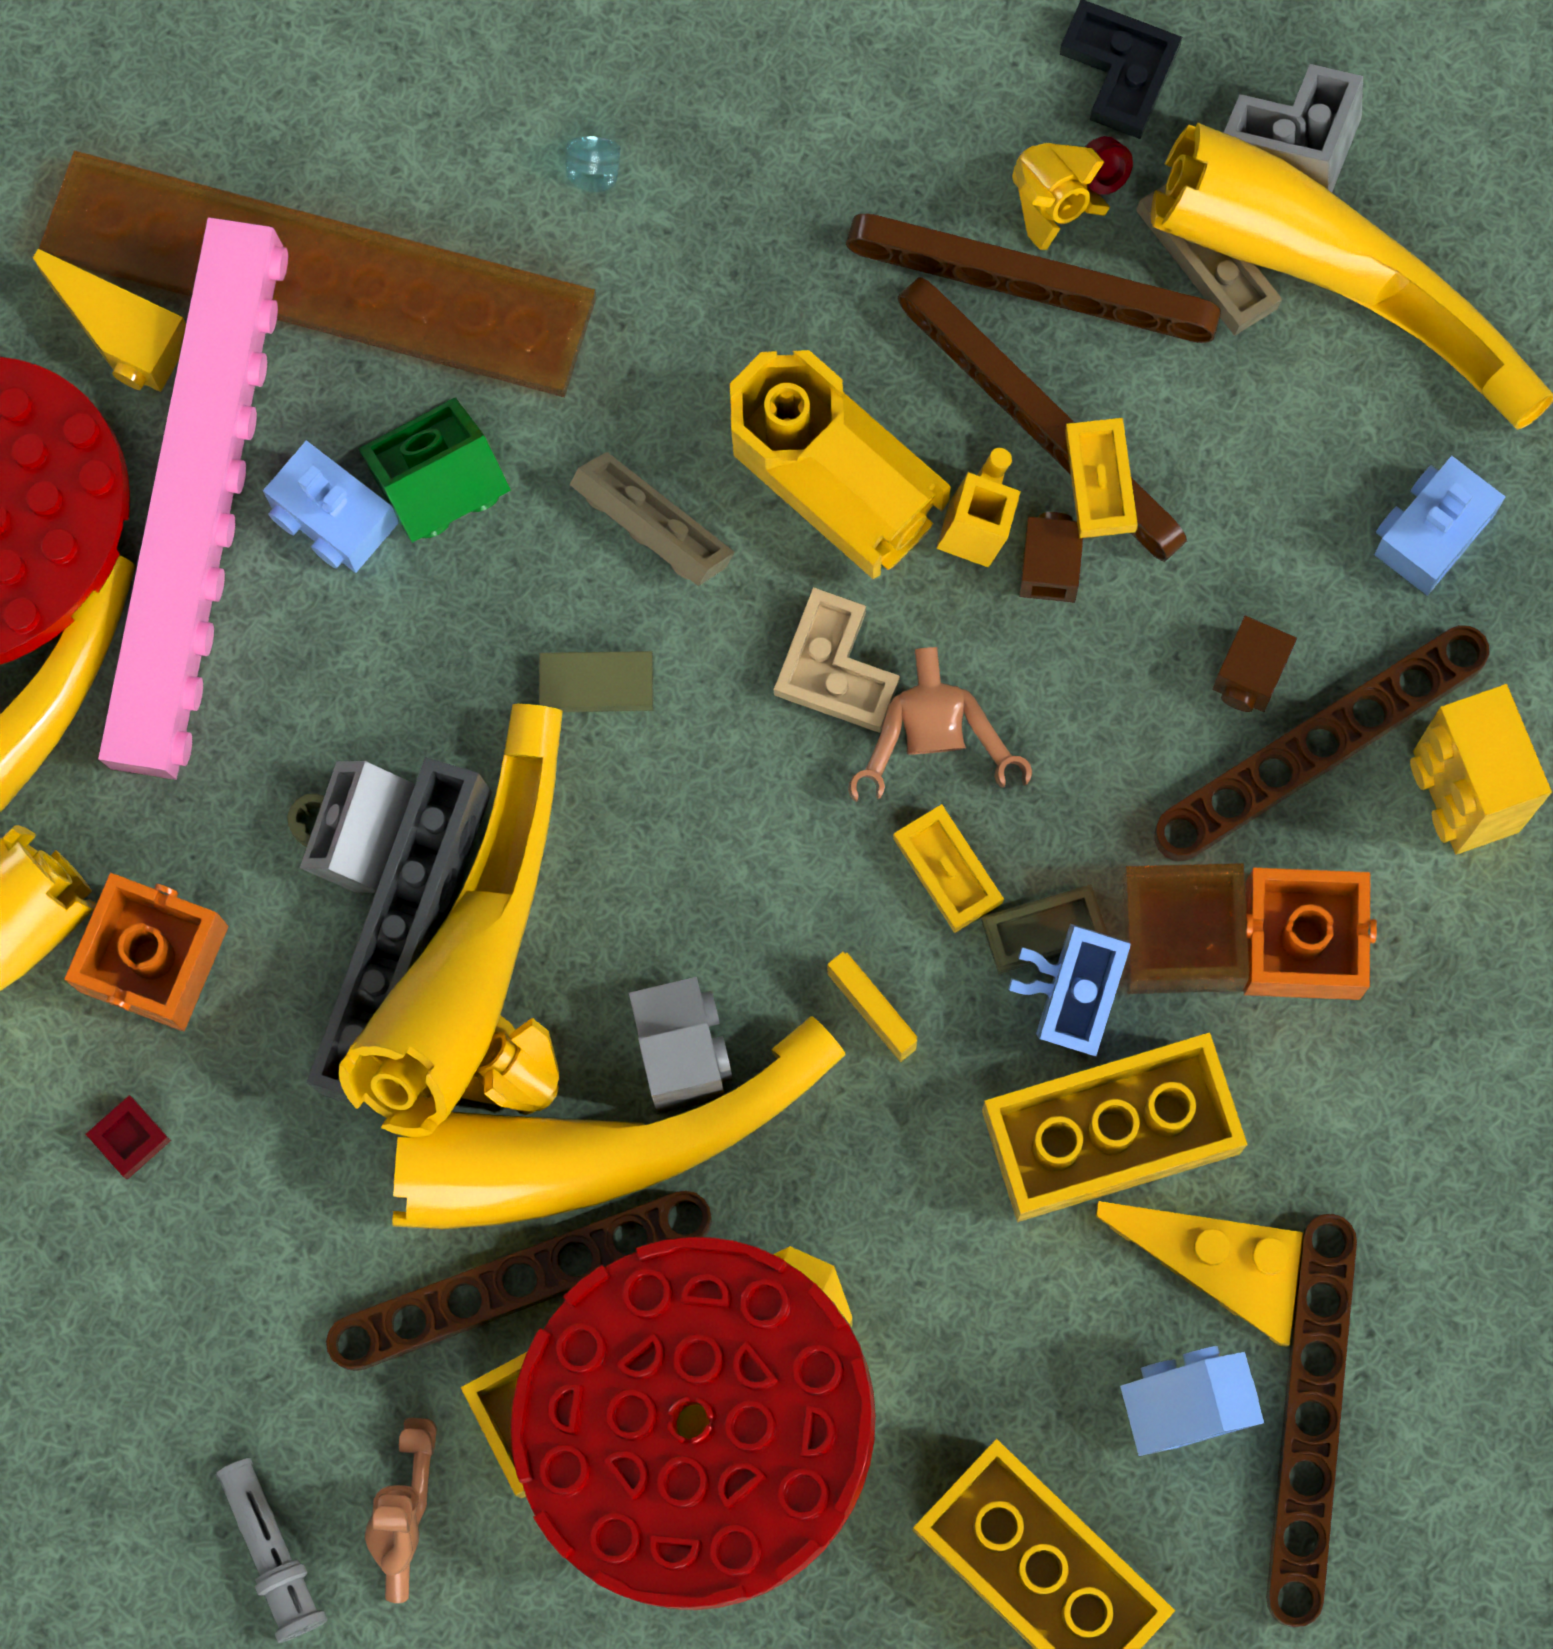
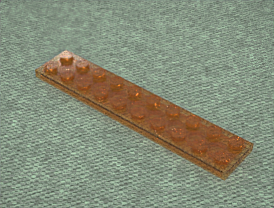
[39,150,597,398]

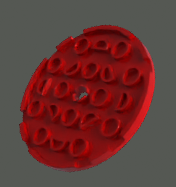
[0,357,130,665]
[511,1237,876,1610]

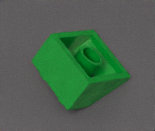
[358,397,511,543]

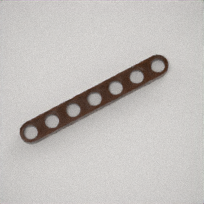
[846,213,1221,343]
[898,277,1187,562]
[1154,625,1489,861]
[326,1190,712,1371]
[1266,1214,1357,1627]

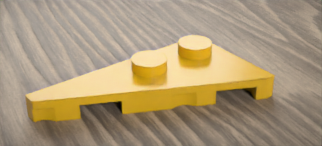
[1096,1201,1303,1347]

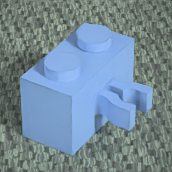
[263,440,398,573]
[1374,456,1505,596]
[1008,924,1131,1056]
[1120,1346,1264,1456]

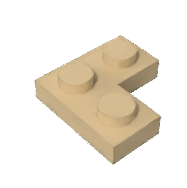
[774,587,900,733]

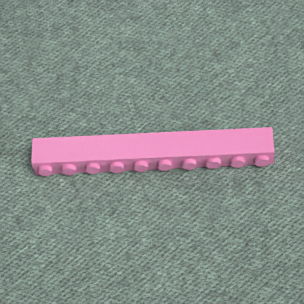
[98,217,288,780]

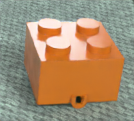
[1244,868,1377,1000]
[64,872,229,1032]

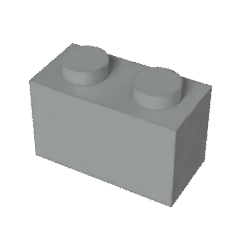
[300,761,415,893]

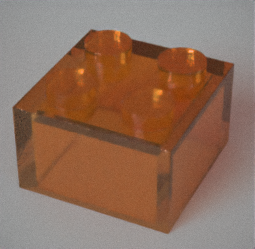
[1123,863,1249,994]

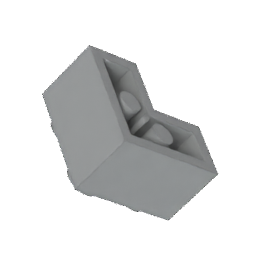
[1224,64,1363,192]
[629,977,733,1114]

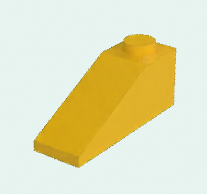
[33,249,186,392]

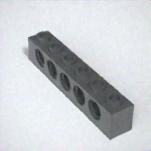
[306,757,492,1113]

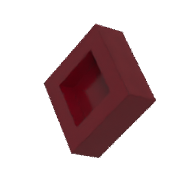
[86,1095,172,1180]

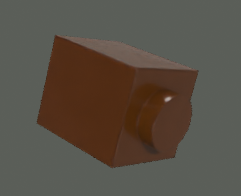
[1019,512,1083,603]
[1212,615,1297,712]

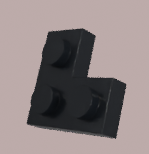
[1060,0,1182,139]

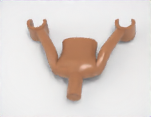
[848,647,1032,802]
[365,1418,437,1603]

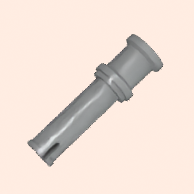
[215,1458,327,1643]

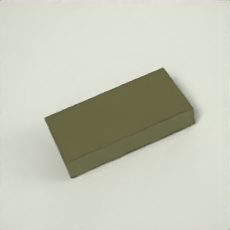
[539,651,653,712]
[981,884,1108,974]

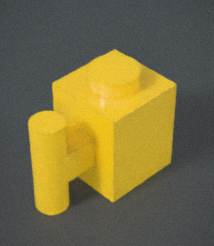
[936,448,1021,568]

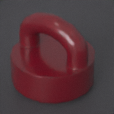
[1085,136,1133,195]

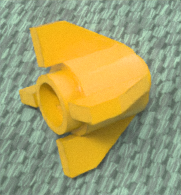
[1012,143,1110,250]
[462,1015,559,1115]

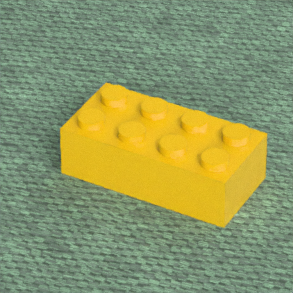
[982,1032,1248,1222]
[912,1438,1176,1649]

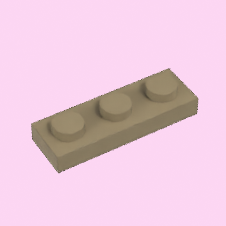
[1136,184,1282,336]
[569,452,735,586]

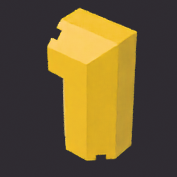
[730,350,951,579]

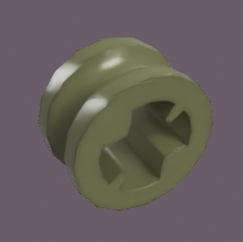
[287,793,324,847]

